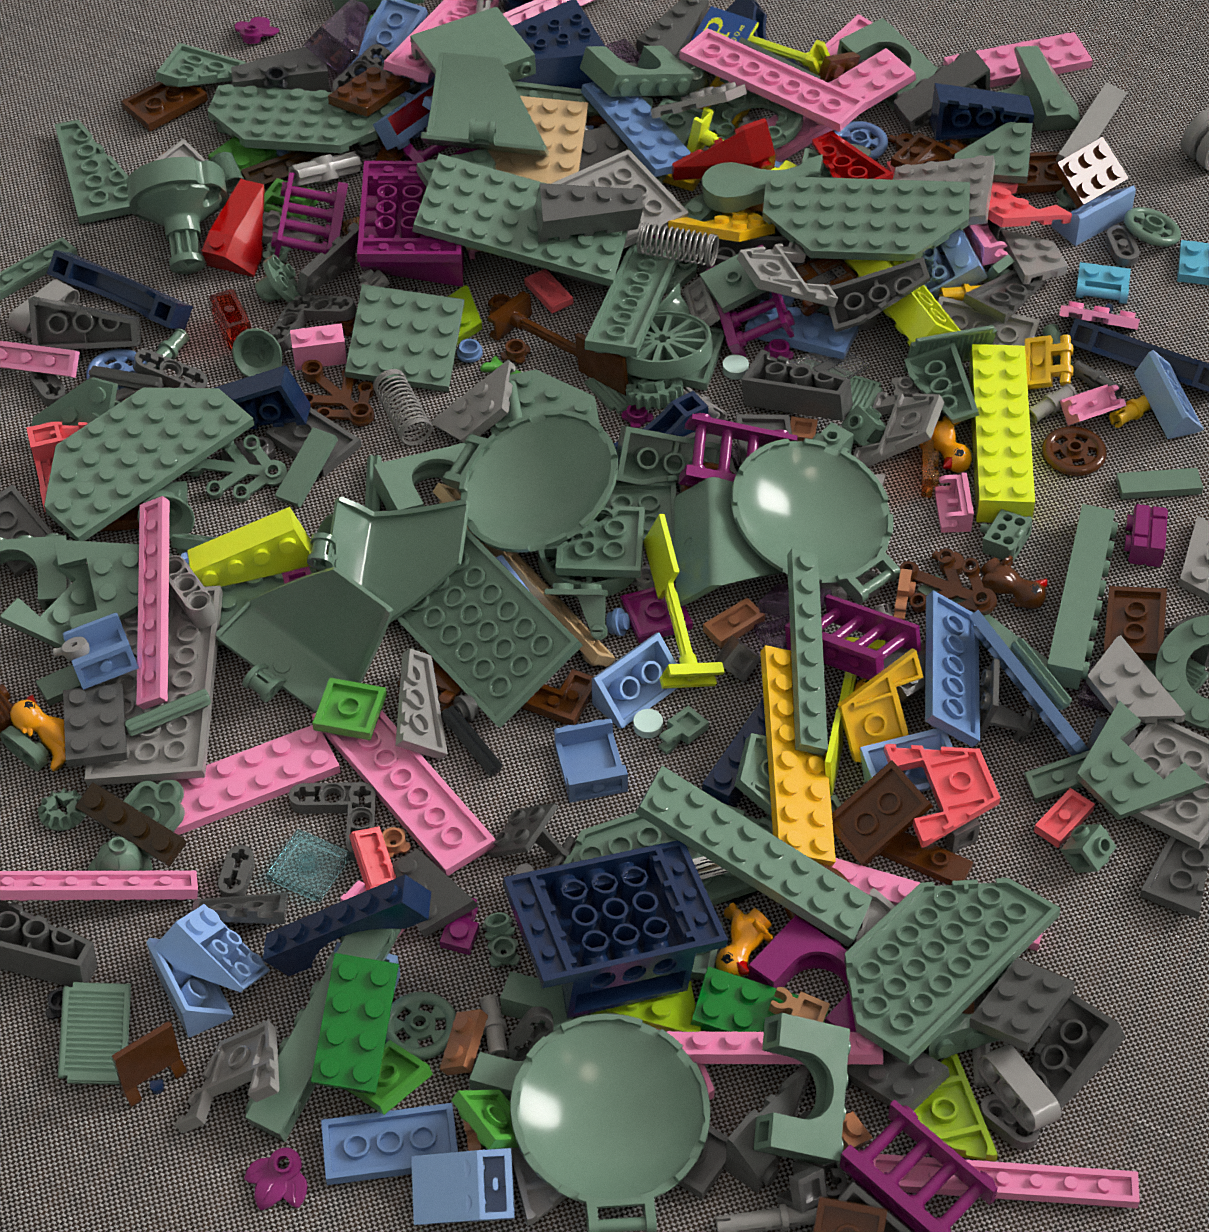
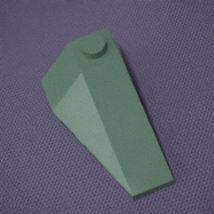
[1014,46,1081,131]

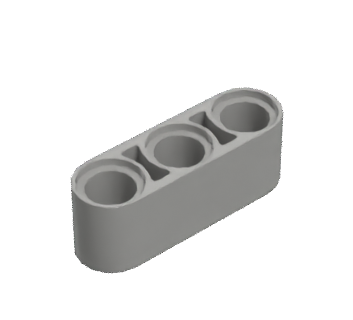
[8,279,80,339]
[169,555,217,628]
[977,1045,1061,1132]

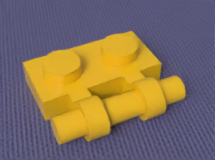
[1025,335,1073,390]

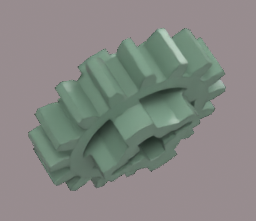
[625,377,684,410]

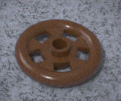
[1042,426,1107,476]

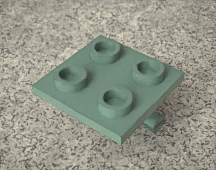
[545,583,609,640]

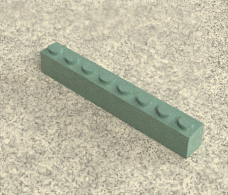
[1047,504,1119,690]
[245,929,402,1142]

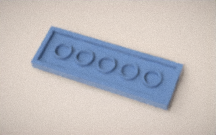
[581,82,691,177]
[925,590,980,747]
[969,610,1089,756]

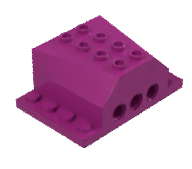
[357,161,464,287]

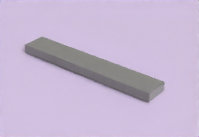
[1056,82,1127,162]

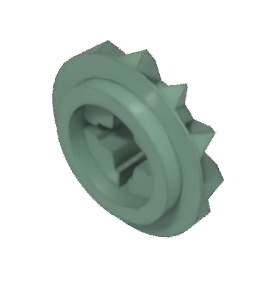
[38,787,85,831]

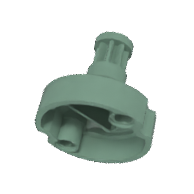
[127,157,228,274]

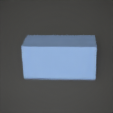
[1051,185,1136,246]
[1134,350,1204,439]
[592,633,677,728]
[860,728,953,792]
[146,938,234,1038]

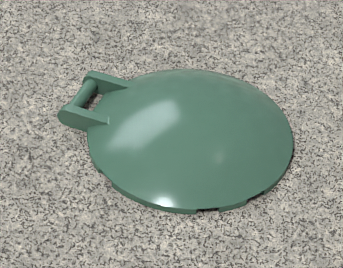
[441,410,618,553]
[731,438,900,604]
[510,1014,710,1232]

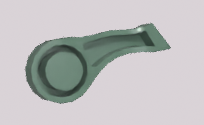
[702,154,823,213]

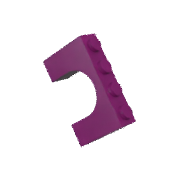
[748,915,856,1032]

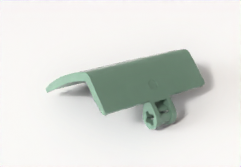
[672,477,783,606]
[215,567,393,713]

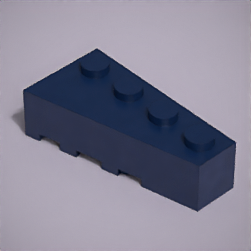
[930,83,1034,140]
[214,365,311,430]

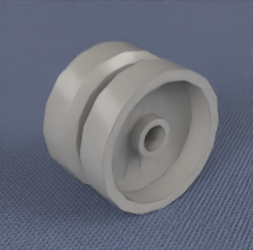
[1180,108,1209,171]

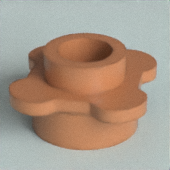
[382,827,411,858]

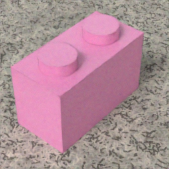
[290,323,347,370]

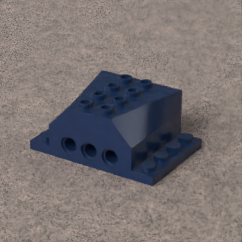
[513,0,605,121]
[502,840,728,1018]

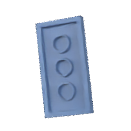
[343,0,428,75]
[745,299,859,359]
[321,1103,458,1185]

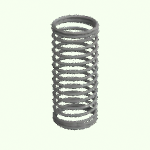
[637,221,719,267]
[373,369,433,446]

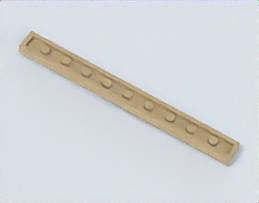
[432,483,616,667]

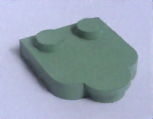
[124,780,185,858]

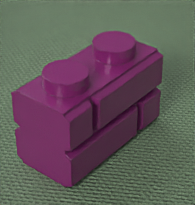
[1124,504,1168,567]

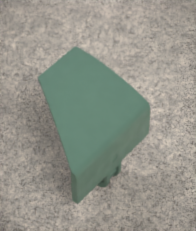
[421,52,549,156]
[307,497,470,623]

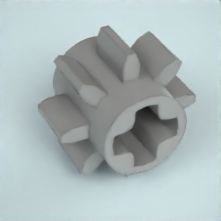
[358,269,390,292]

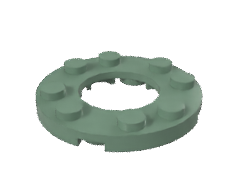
[709,89,803,149]
[1154,615,1209,731]

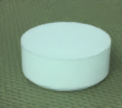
[723,355,749,380]
[634,709,663,738]

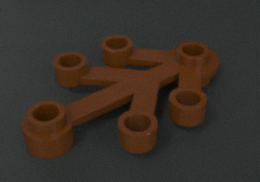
[302,360,375,426]
[899,548,997,615]

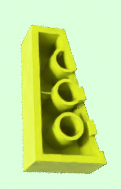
[187,507,313,587]

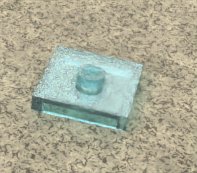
[266,829,350,903]

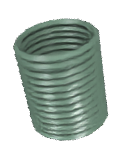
[210,152,244,192]

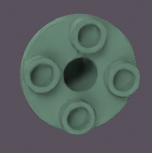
[255,255,301,303]

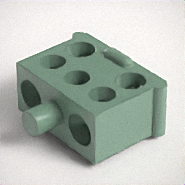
[980,509,1032,563]

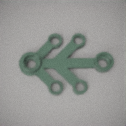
[186,435,287,502]

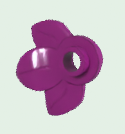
[234,17,280,44]
[244,1147,307,1211]

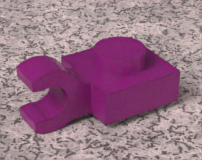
[439,898,480,955]

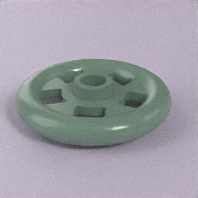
[1124,207,1181,247]
[385,992,456,1060]

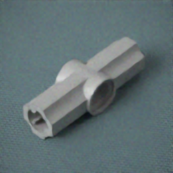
[288,151,361,187]

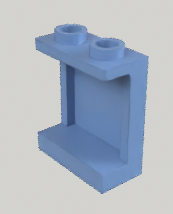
[63,613,139,690]
[554,719,628,803]

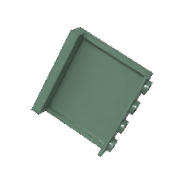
[410,6,536,82]

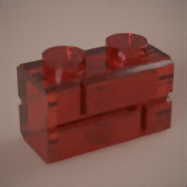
[209,289,251,350]

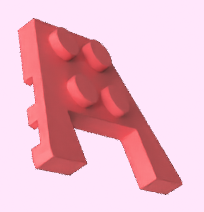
[988,182,1072,227]
[884,744,1000,848]

